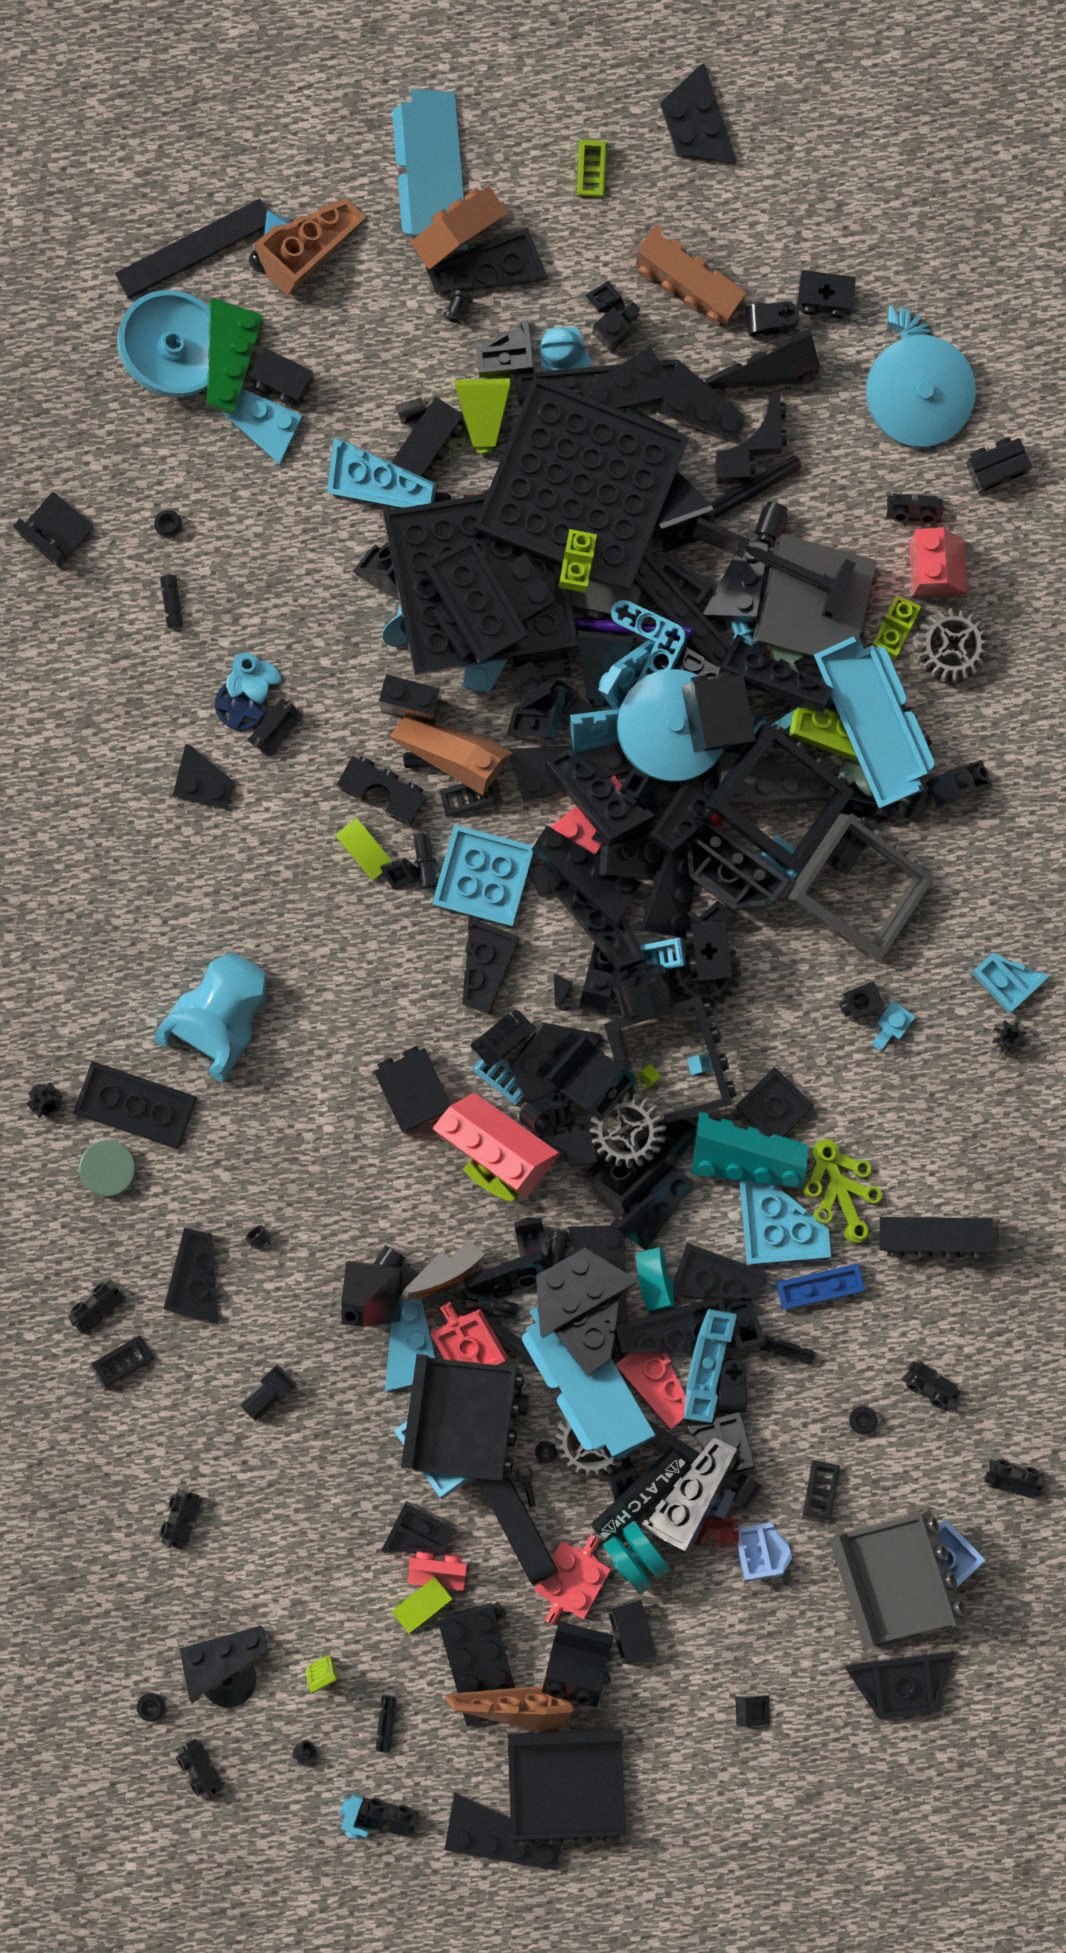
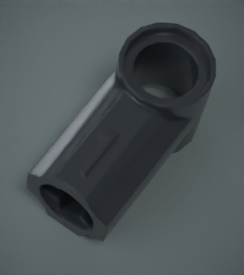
[239,1364,297,1421]

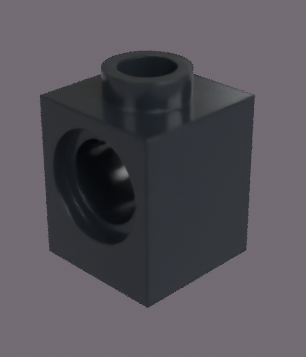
[839,981,885,1021]

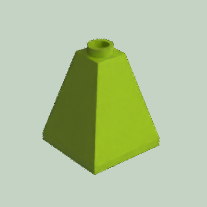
[455,378,510,453]

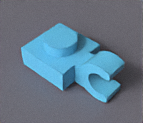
[871,1001,915,1051]

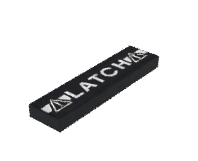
[591,1447,692,1541]

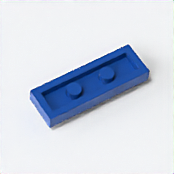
[776,1263,865,1310]

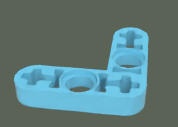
[611,600,687,682]

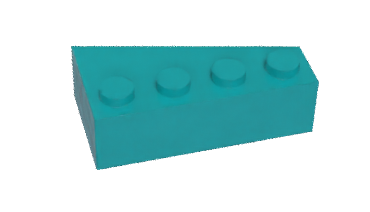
[691,1111,808,1188]

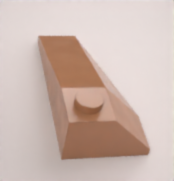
[254,198,366,296]
[389,716,512,795]
[445,1686,573,1732]

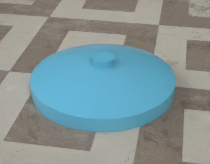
[117,290,210,397]
[866,335,976,447]
[617,669,724,782]

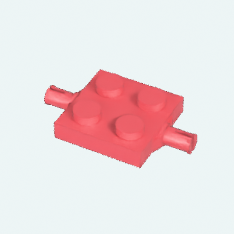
[431,1302,508,1365]
[534,1534,611,1625]

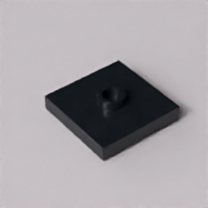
[735,1067,814,1137]

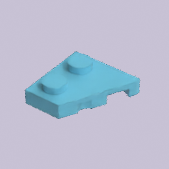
[971,953,1049,1014]

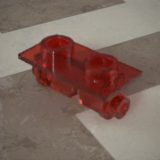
[694,1515,739,1545]

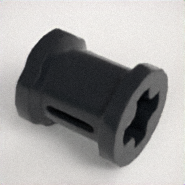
[442,290,474,325]

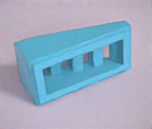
[634,938,686,970]
[472,1058,523,1106]

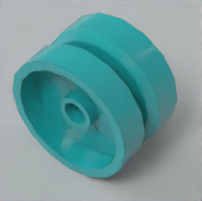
[603,1521,672,1595]

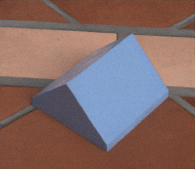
[938,1519,986,1589]

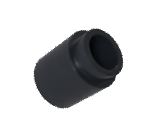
[754,502,789,545]

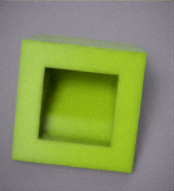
[636,1064,662,1091]

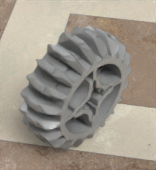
[915,608,990,683]
[590,1091,666,1168]
[555,1415,628,1477]

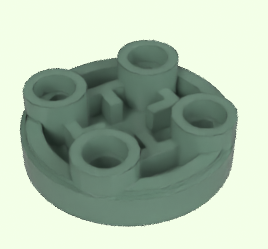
[79,1140,136,1197]

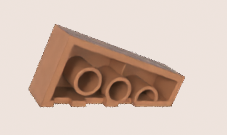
[636,224,746,326]

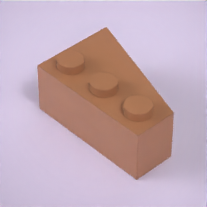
[410,186,508,269]

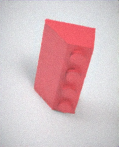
[433,1092,560,1199]

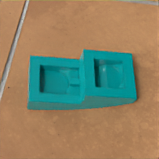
[636,1247,674,1312]

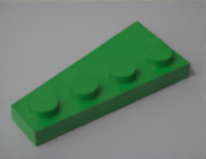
[206,297,263,416]

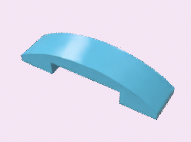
[684,1309,737,1423]

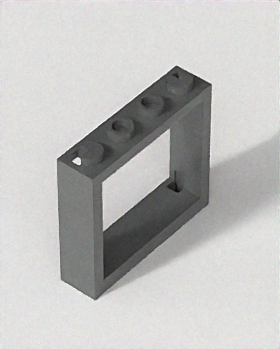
[785,813,935,961]

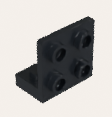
[13,492,94,568]

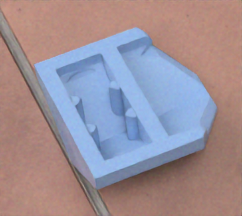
[734,1522,792,1582]

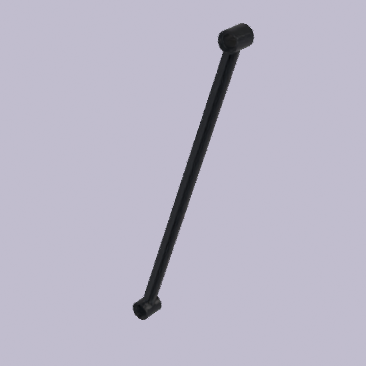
[373,1245,763,1510]

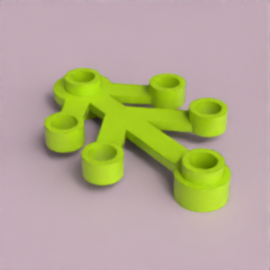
[803,1139,882,1244]

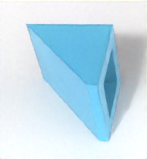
[687,1054,713,1075]

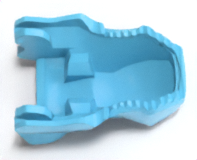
[153,952,267,1083]

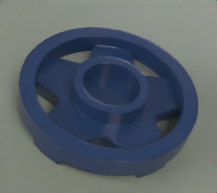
[215,683,267,730]

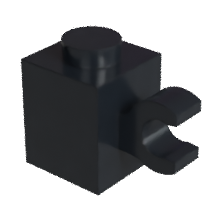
[593,302,641,353]

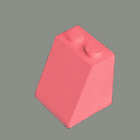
[909,528,968,597]

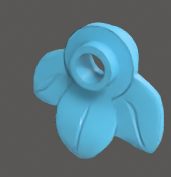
[226,652,281,704]

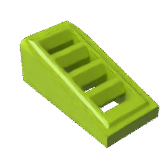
[577,140,607,197]
[306,1655,339,1693]

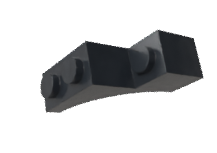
[715,394,787,484]

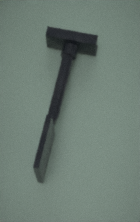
[692,517,856,619]

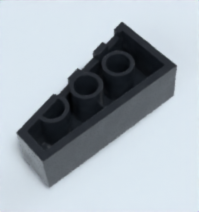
[879,1217,999,1258]

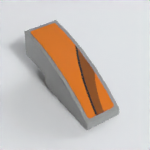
[400,1240,485,1302]

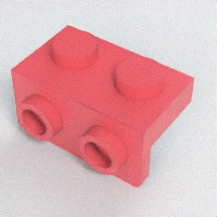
[408,1551,467,1591]

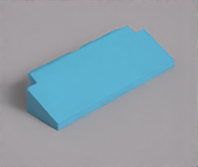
[392,89,468,254]
[814,636,935,808]
[522,1307,656,1459]

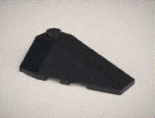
[705,329,820,389]
[353,492,452,597]
[583,1119,697,1218]

